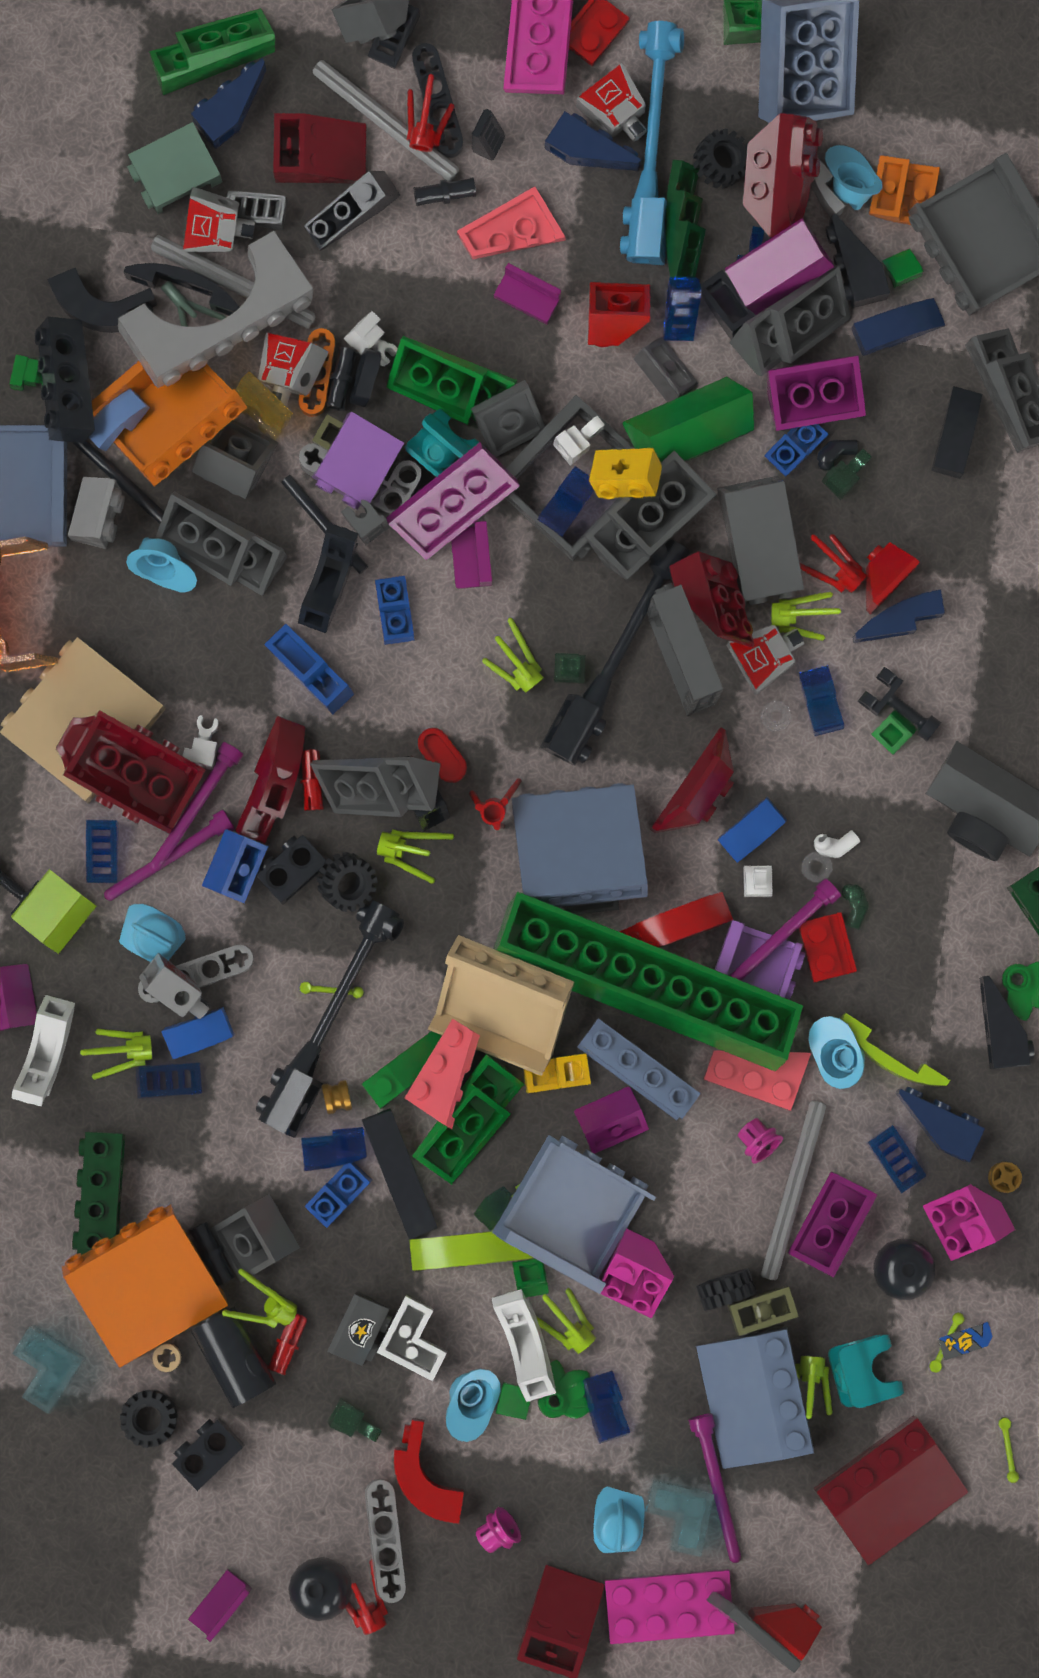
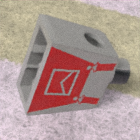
[576,63,647,142]
[183,187,255,252]
[258,332,328,409]
[726,625,805,695]
[139,953,211,1019]

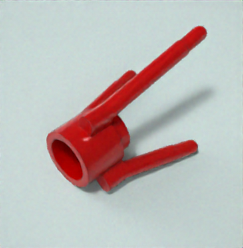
[406,74,454,152]
[799,534,867,593]
[469,778,522,830]
[345,1559,388,1635]

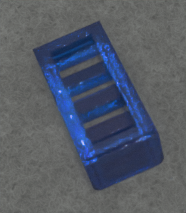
[663,277,702,341]
[86,820,119,883]
[136,1063,202,1099]
[866,1125,926,1194]

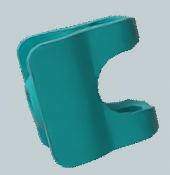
[405,409,486,477]
[828,1334,904,1408]

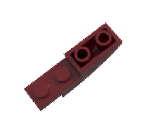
[235,716,305,843]

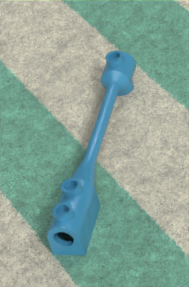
[620,21,684,265]

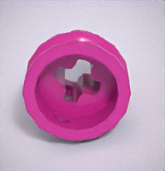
[737,1118,783,1164]
[476,1507,521,1553]

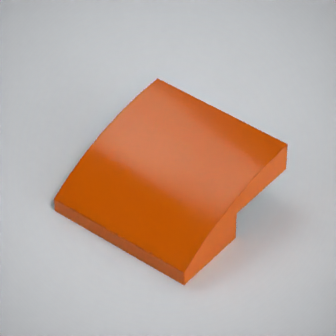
[869,155,940,225]

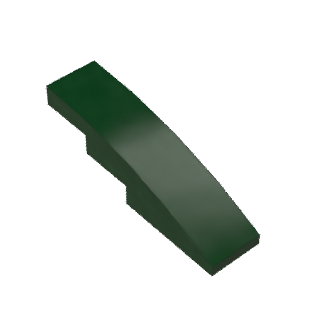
[665,160,706,288]

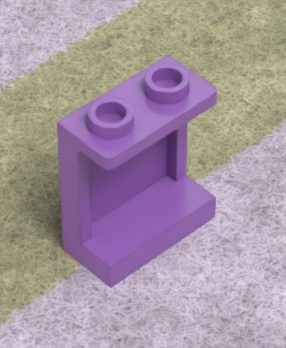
[312,411,404,510]
[715,920,805,999]

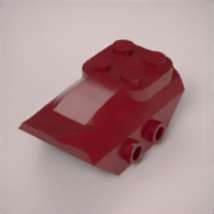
[743,113,823,238]
[56,710,206,834]

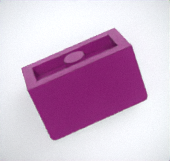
[494,263,561,325]
[451,521,492,589]
[0,964,37,1031]
[574,1087,649,1154]
[188,1569,252,1642]

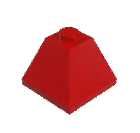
[588,282,650,347]
[866,542,920,615]
[748,1603,822,1661]

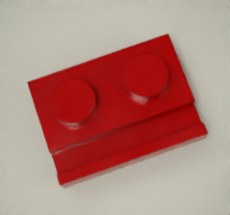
[569,0,630,66]
[799,912,857,983]

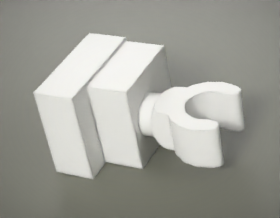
[344,311,398,366]
[553,416,605,466]
[183,715,219,770]
[743,866,772,897]

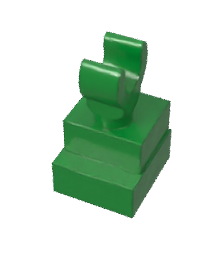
[9,355,43,391]

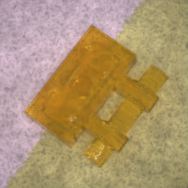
[236,371,293,440]

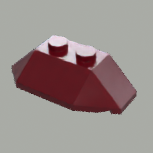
[650,727,734,833]

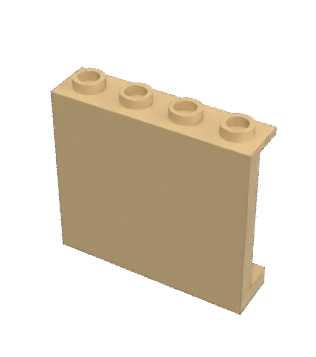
[0,637,165,804]
[428,935,574,1076]

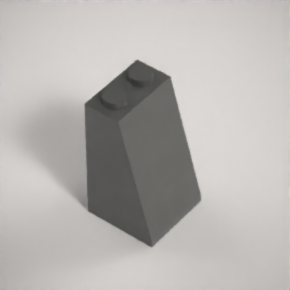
[717,476,804,605]

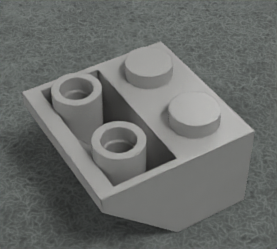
[68,477,125,549]

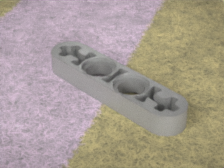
[138,945,254,1003]
[365,1479,406,1603]

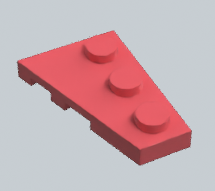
[457,186,566,260]
[404,1019,480,1129]
[703,1050,811,1111]

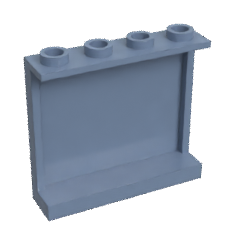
[0,425,67,547]
[512,783,648,907]
[577,1018,701,1120]
[492,1135,656,1294]

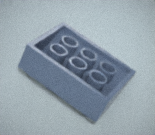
[758,0,859,123]
[696,1327,814,1469]

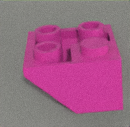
[923,1184,1015,1261]
[601,1228,674,1318]

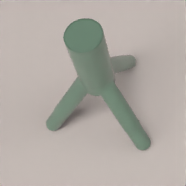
[161,281,226,327]

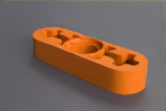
[298,328,336,417]

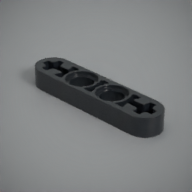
[412,43,463,158]

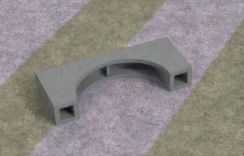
[118,231,313,389]

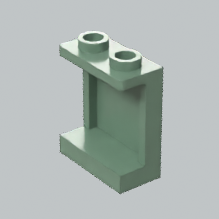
[127,122,222,214]

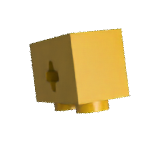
[589,448,662,499]

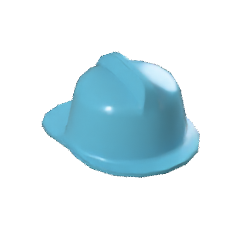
[825,145,882,210]
[126,537,197,593]
[119,904,186,962]
[808,1016,865,1089]
[446,1369,501,1442]
[593,1487,645,1553]

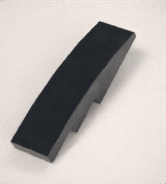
[362,1108,438,1240]

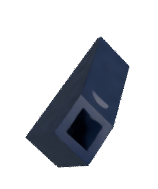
[191,59,267,149]
[545,111,641,171]
[895,1086,985,1162]

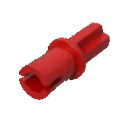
[300,749,324,811]
[267,1313,307,1375]

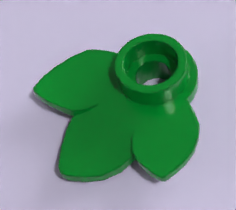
[1002,962,1039,1021]
[538,1360,593,1419]

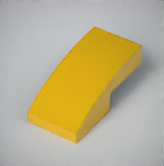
[523,1054,591,1093]

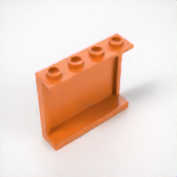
[92,361,247,487]
[62,1204,228,1368]

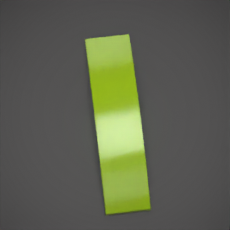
[840,1013,950,1086]
[410,1231,533,1271]

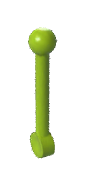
[299,982,364,999]
[929,1313,964,1373]
[998,1418,1019,1483]

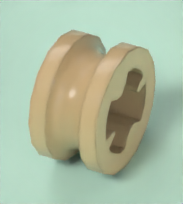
[153,1343,182,1372]

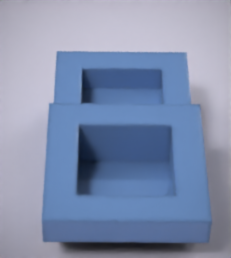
[89,389,150,451]

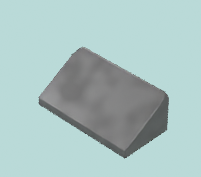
[633,337,699,402]

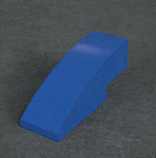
[264,624,354,715]

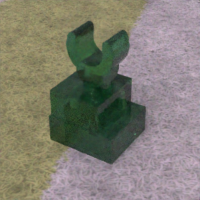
[821,449,872,500]
[554,653,586,684]
[474,1186,511,1232]
[327,1398,382,1442]

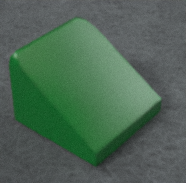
[882,248,924,288]
[871,710,918,755]
[512,1258,549,1298]
[496,1382,530,1420]

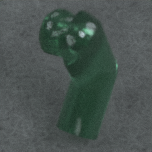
[842,884,869,930]

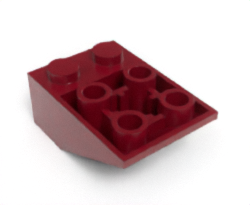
[273,113,367,184]
[669,551,755,647]
[516,1564,605,1678]

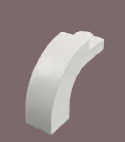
[11,995,75,1106]
[492,1289,556,1402]

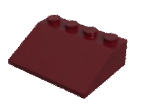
[813,1416,968,1566]

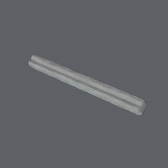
[313,60,459,182]
[151,235,316,329]
[761,1101,826,1280]

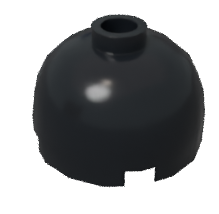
[873,1239,935,1300]
[288,1557,352,1621]

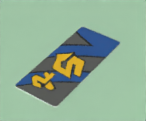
[938,1322,993,1360]

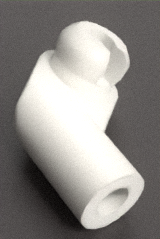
[814,830,861,858]

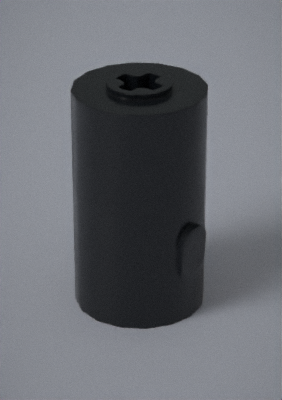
[191,1306,276,1409]

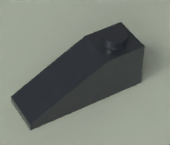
[979,976,1034,1069]

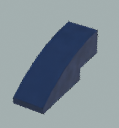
[851,298,945,356]
[852,589,945,643]

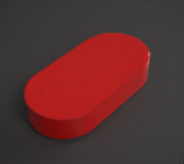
[418,728,467,783]

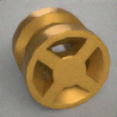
[322,1080,352,1115]
[988,1162,1022,1193]

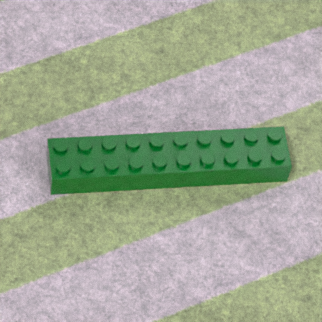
[493,891,803,1071]

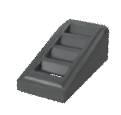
[227,191,288,230]

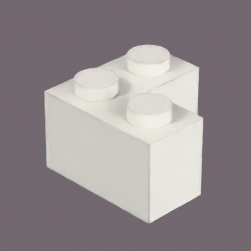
[377,1295,447,1381]

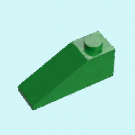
[362,1031,442,1109]

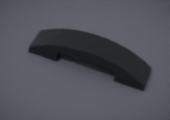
[124,263,240,316]

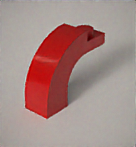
[619,892,733,948]
[394,1418,464,1524]

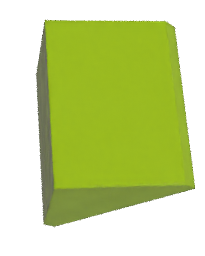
[11,869,97,954]

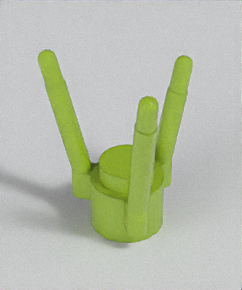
[771,592,841,641]
[482,618,544,693]
[377,829,454,884]
[80,1029,153,1080]
[222,1268,297,1328]
[536,1288,596,1354]
[795,1356,832,1419]

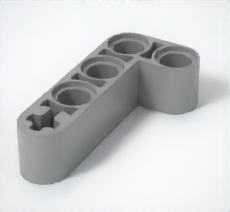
[299,443,422,517]

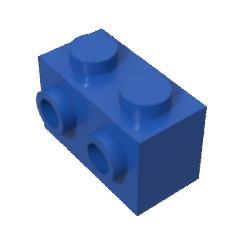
[202,829,268,903]

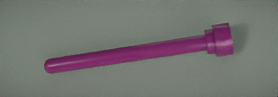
[150,742,243,872]
[104,809,236,901]
[729,878,841,981]
[688,1413,741,1563]

